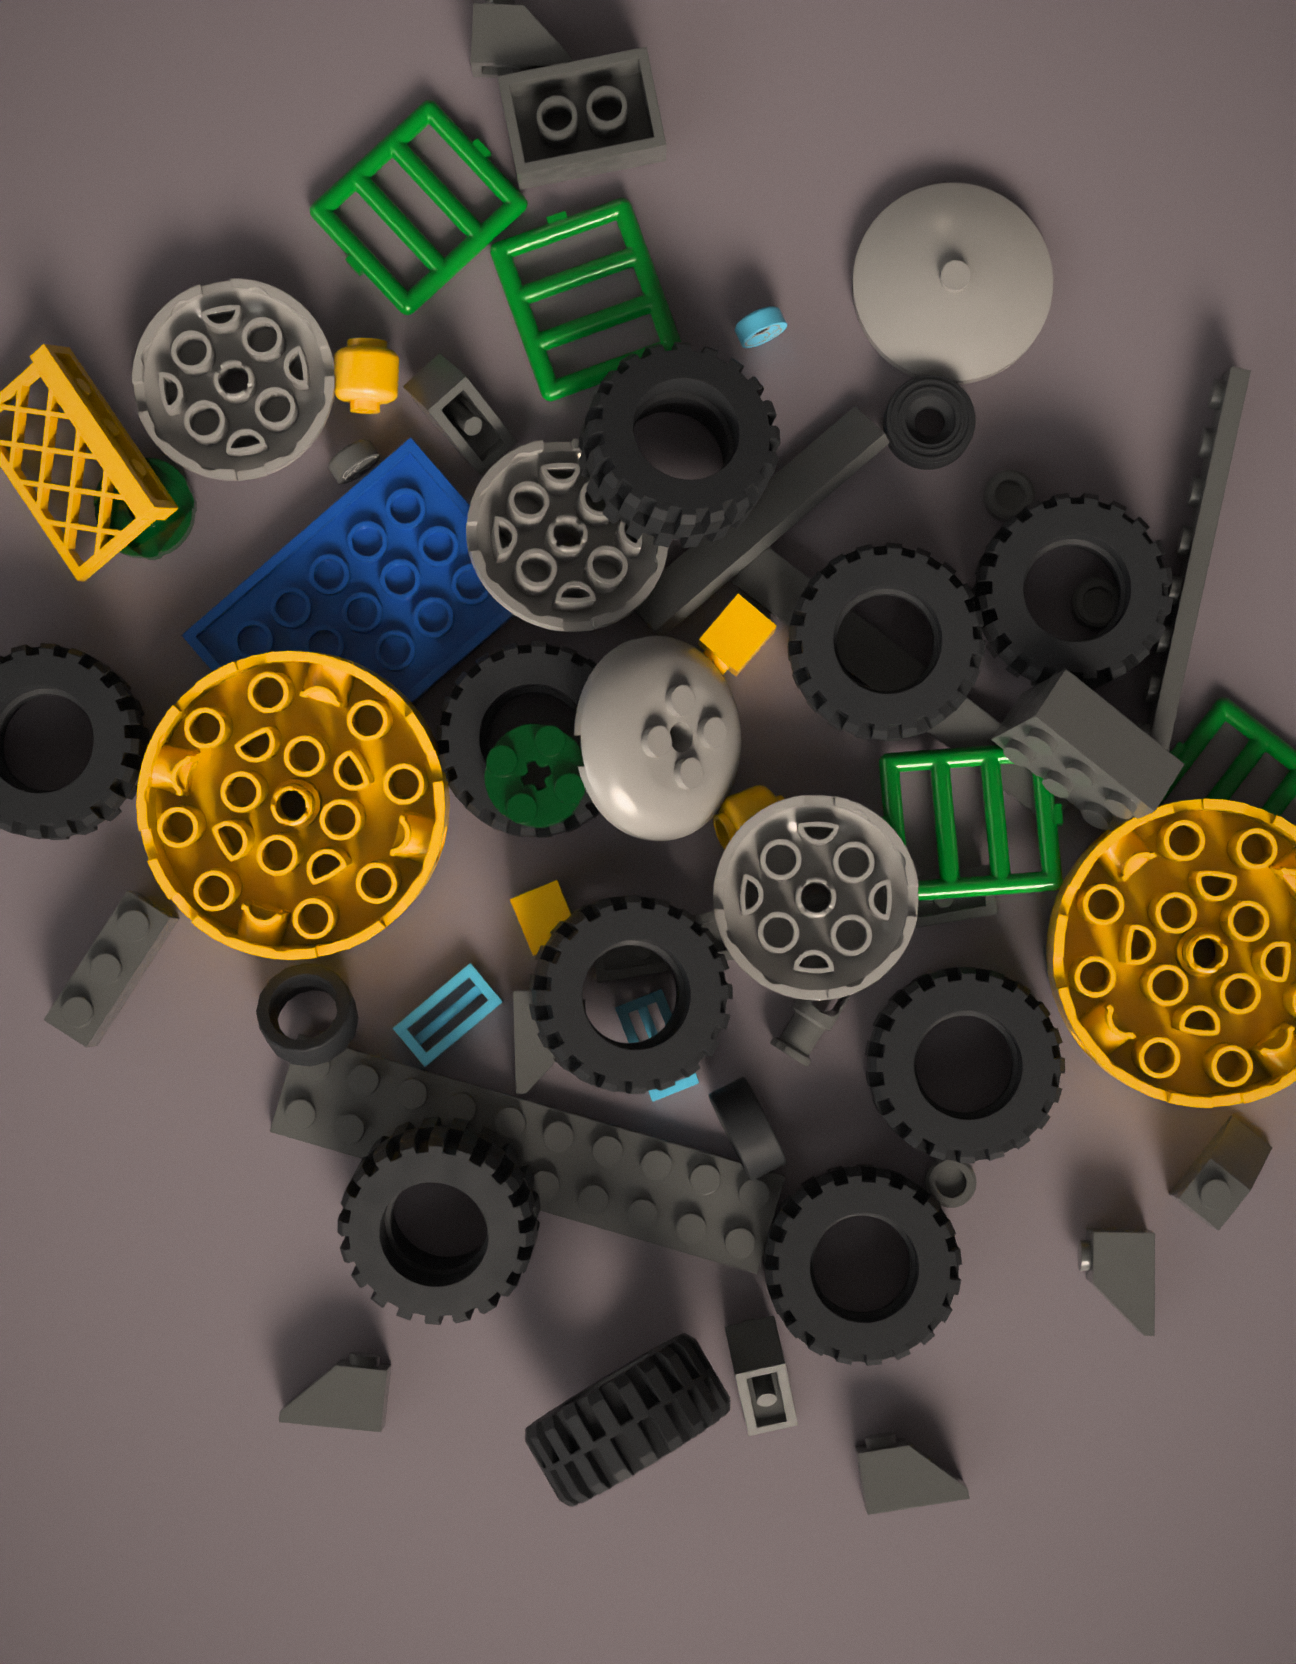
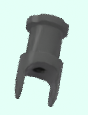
[770,995,850,1067]

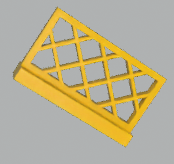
[0,344,179,581]

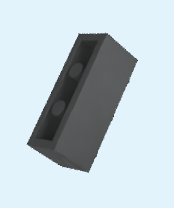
[44,890,179,1048]

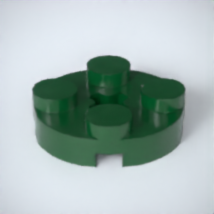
[93,458,197,560]
[484,724,586,828]

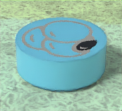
[734,306,787,348]

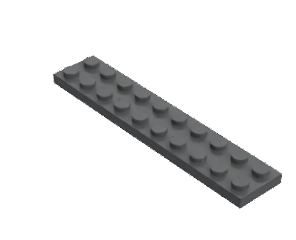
[270,1034,785,1274]

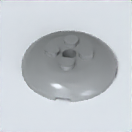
[132,278,335,481]
[466,439,668,632]
[574,636,742,841]
[713,795,919,1000]

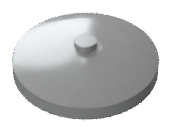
[852,182,1053,385]

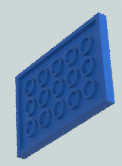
[181,437,515,704]

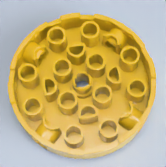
[136,651,450,960]
[1046,799,1296,1108]

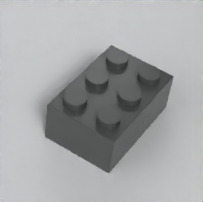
[497,47,667,190]
[991,669,1184,831]

